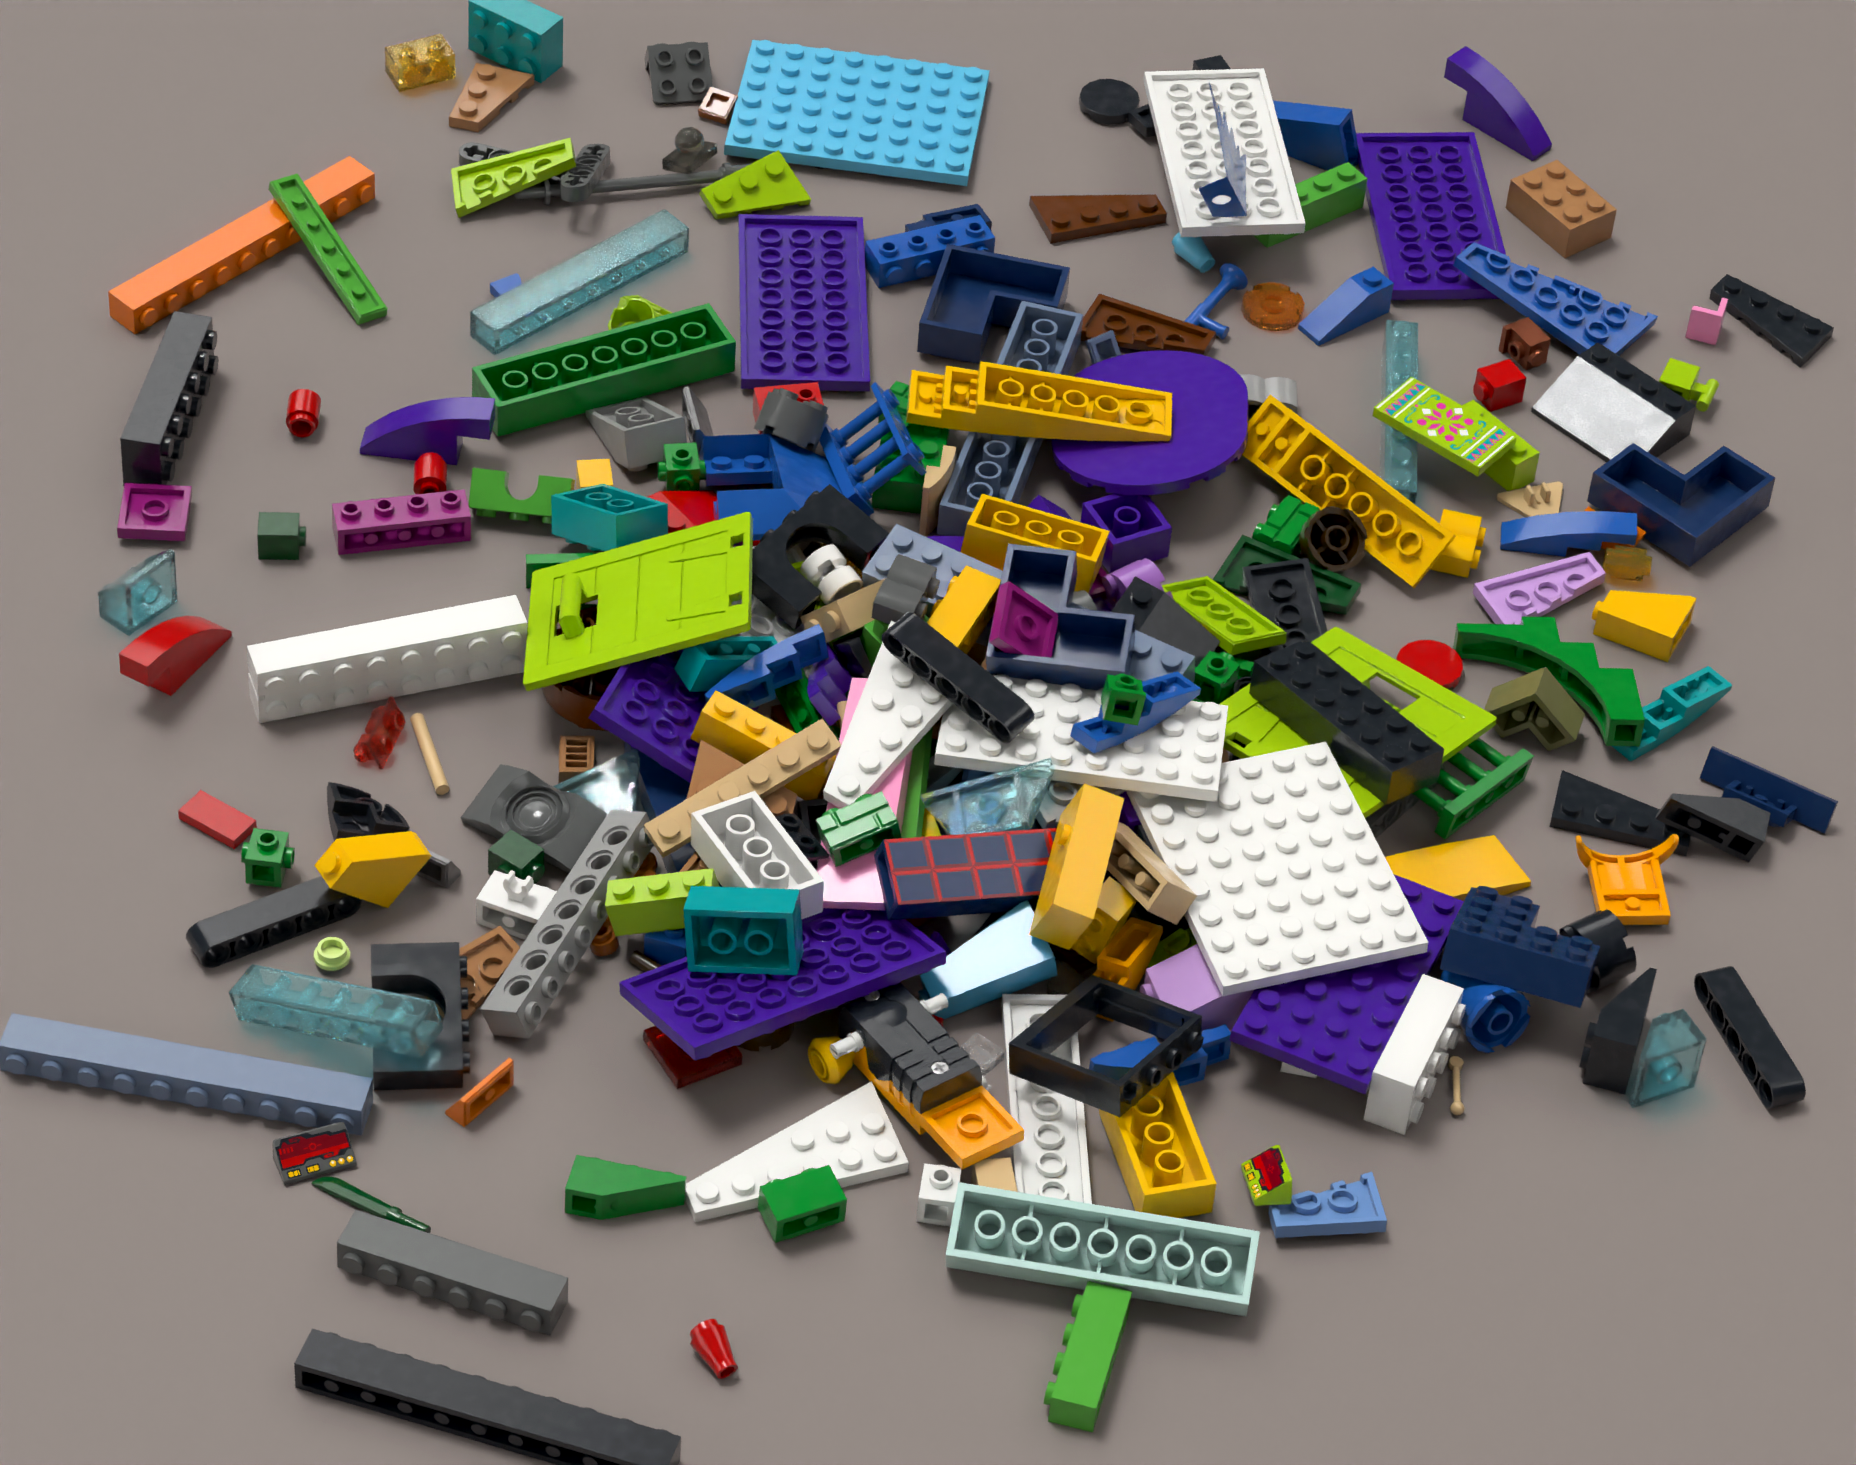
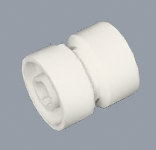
[800,544,863,605]

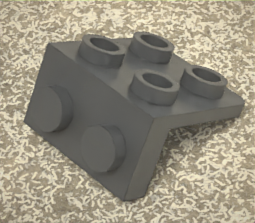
[644,42,713,105]

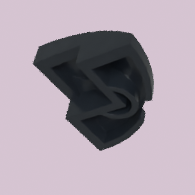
[832,636,873,678]
[327,782,410,841]

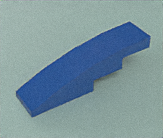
[1500,511,1637,557]
[705,624,829,709]
[1070,671,1201,754]

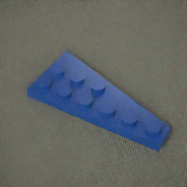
[1453,242,1658,356]

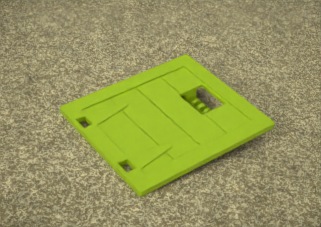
[523,512,753,691]
[1220,627,1497,818]

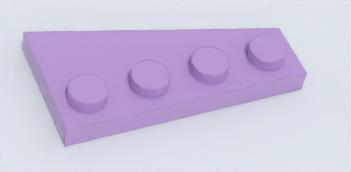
[1473,552,1606,625]

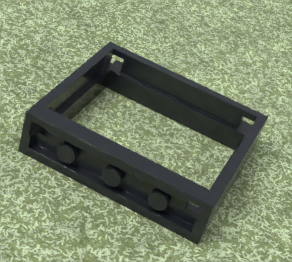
[1009,974,1204,1117]

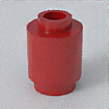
[286,389,321,437]
[413,452,447,494]

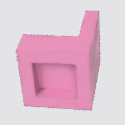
[1685,298,1728,345]

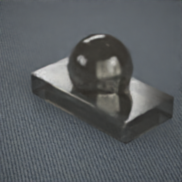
[662,127,717,174]

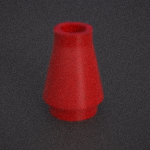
[689,1319,738,1379]

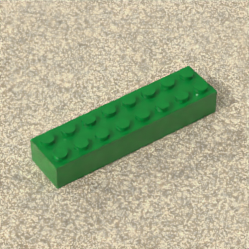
[472,303,736,437]

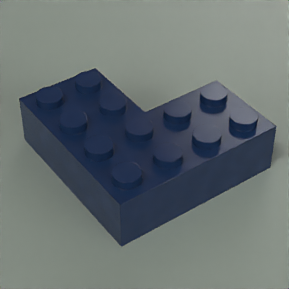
[917,244,1070,364]
[1587,443,1775,567]
[986,543,1135,691]
[1440,886,1600,1008]

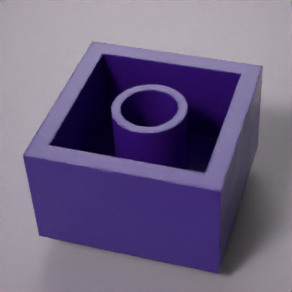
[1081,494,1172,574]

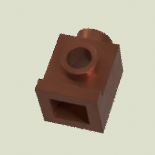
[1499,317,1551,370]

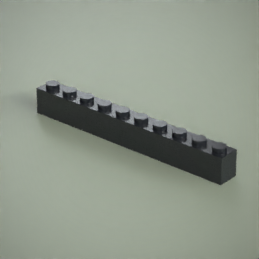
[294,1329,681,1465]

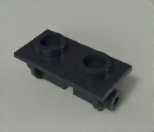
[775,814,830,870]

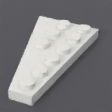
[823,620,953,809]
[686,1081,909,1222]

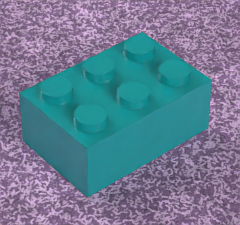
[468,0,563,83]
[551,484,668,551]
[683,886,804,975]

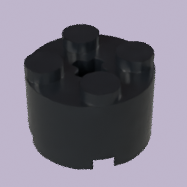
[1559,909,1637,994]

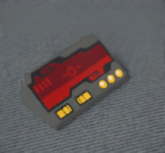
[272,1122,357,1185]

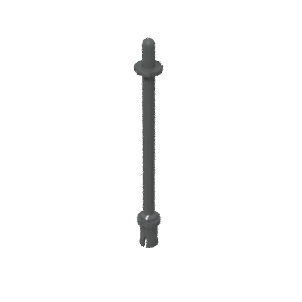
[514,163,750,205]

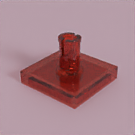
[643,1026,743,1089]

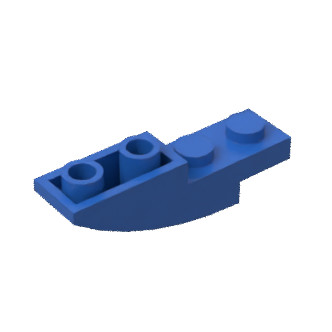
[1089,1024,1231,1086]

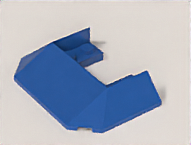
[700,434,842,541]

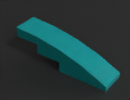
[1612,666,1732,762]

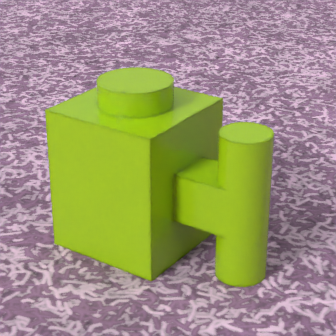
[1659,358,1719,412]

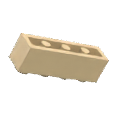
[1107,822,1197,925]

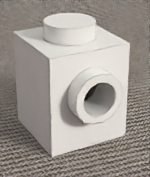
[916,1163,962,1227]

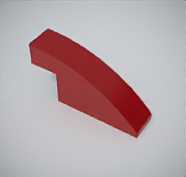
[119,616,232,696]

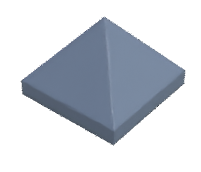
[1085,330,1121,364]

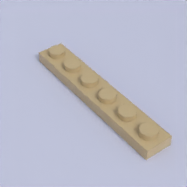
[644,718,841,858]

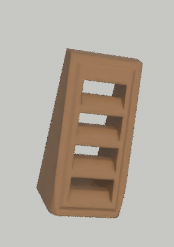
[558,735,595,791]

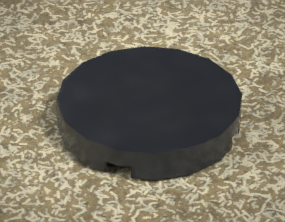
[1079,79,1140,125]

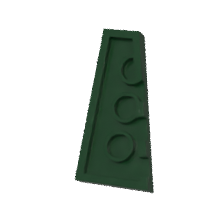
[1213,535,1361,615]

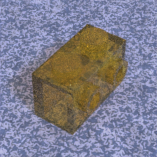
[385,33,455,92]

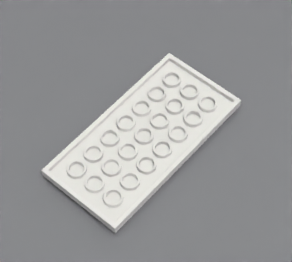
[1143,68,1306,237]
[934,675,1228,802]

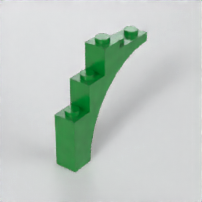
[1453,616,1645,747]

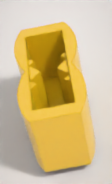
[1430,509,1486,578]

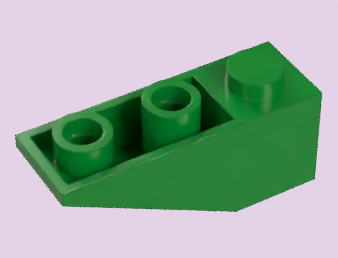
[565,1155,687,1220]

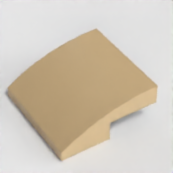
[919,445,957,537]

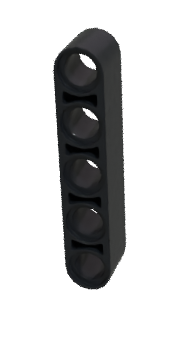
[882,612,1035,743]
[186,876,362,968]
[1694,966,1806,1109]

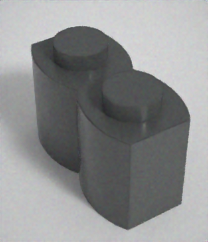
[871,554,940,624]

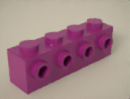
[332,489,471,555]

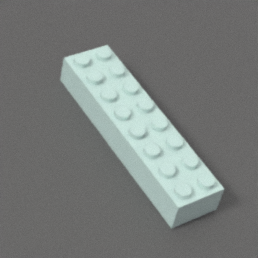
[946,1182,1260,1317]

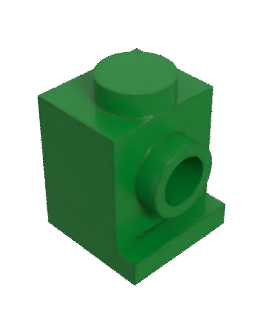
[1193,651,1240,704]
[1101,673,1146,726]

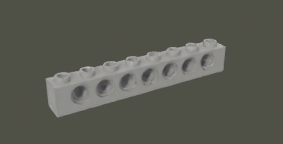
[480,810,654,1039]

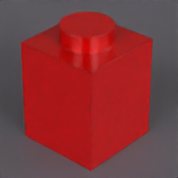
[1473,359,1527,412]

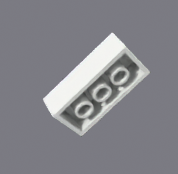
[690,791,824,919]
[1363,974,1466,1135]

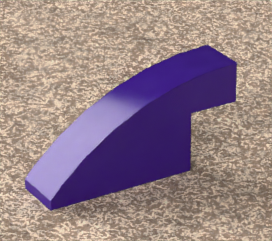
[1444,46,1552,161]
[360,397,495,465]

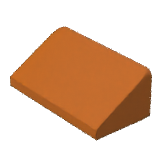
[445,1058,514,1127]

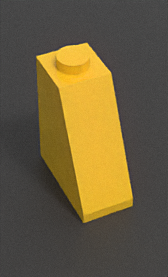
[1592,590,1697,662]
[314,831,432,908]

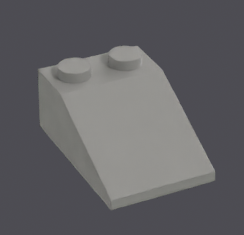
[585,397,687,471]

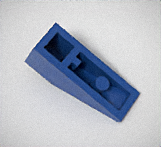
[1298,266,1394,346]

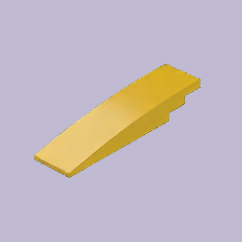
[906,361,1172,441]
[1242,394,1456,588]
[1385,835,1531,901]

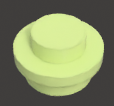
[314,937,350,971]

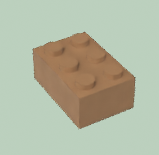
[1505,160,1617,258]

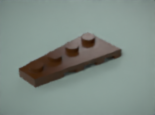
[1029,194,1167,244]
[1081,294,1216,356]

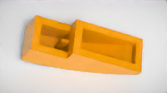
[1093,917,1163,1022]

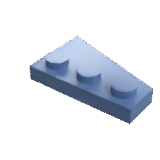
[1268,1172,1387,1238]

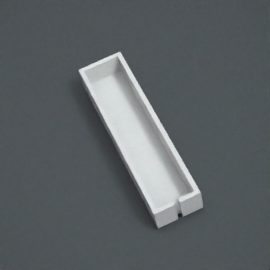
[247,595,527,724]

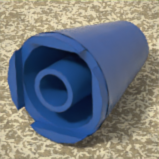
[1440,970,1530,1053]

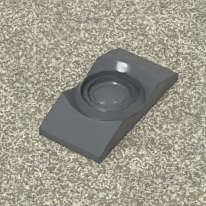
[461,764,608,873]

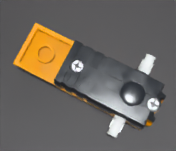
[830,982,1024,1170]

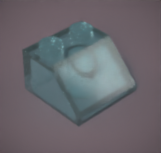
[98,549,178,636]
[1629,1009,1707,1108]

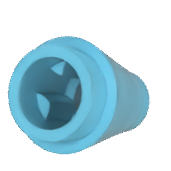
[1172,231,1215,273]

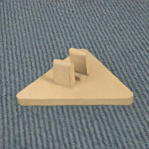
[1497,481,1563,517]

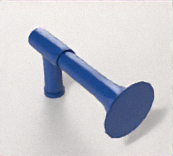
[1184,263,1248,340]

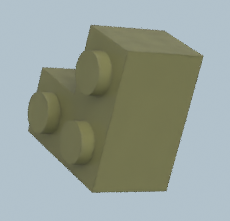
[1484,667,1585,751]

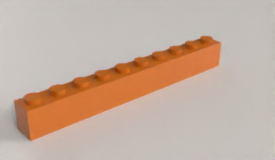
[108,156,375,334]

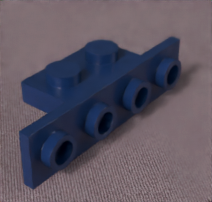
[1700,746,1838,834]

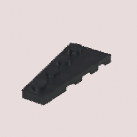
[1709,274,1834,368]
[1549,770,1691,856]

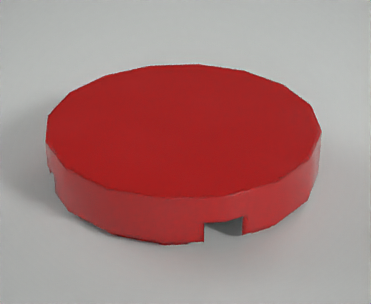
[1396,640,1463,689]

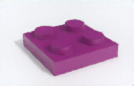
[117,483,192,541]
[989,581,1058,658]

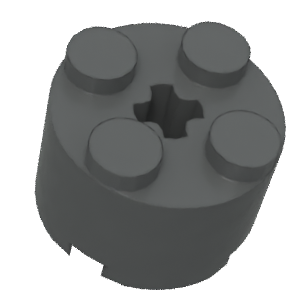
[754,388,829,453]

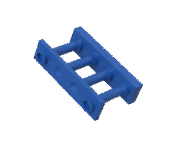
[820,382,927,516]

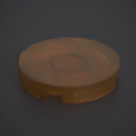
[1241,282,1305,331]

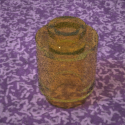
[1603,545,1652,582]

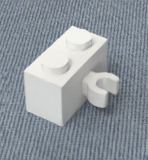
[476,870,557,940]

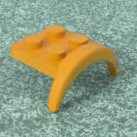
[1575,834,1679,925]

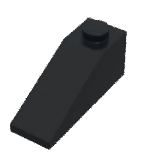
[1656,793,1771,862]

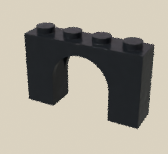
[752,484,889,630]
[371,942,470,1090]

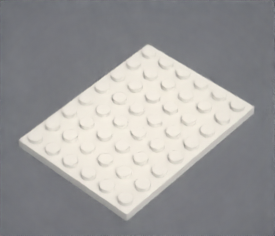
[1127,742,1428,997]

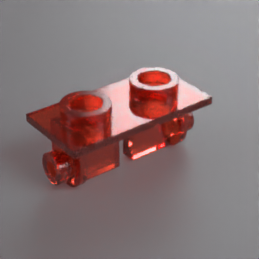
[353,696,406,769]

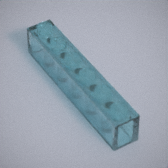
[228,964,444,1058]

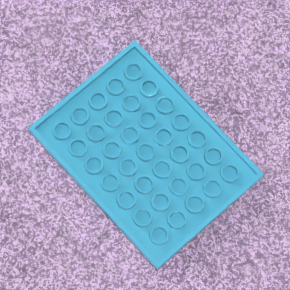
[724,40,990,186]

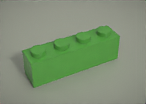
[1253,162,1368,248]
[1044,1281,1132,1432]

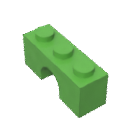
[468,468,575,524]

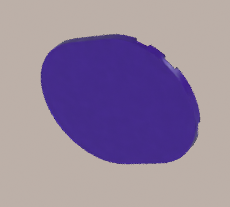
[1052,350,1249,495]

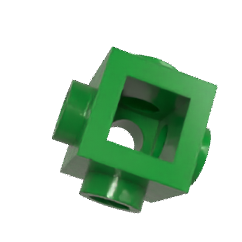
[658,443,706,491]
[241,828,295,888]

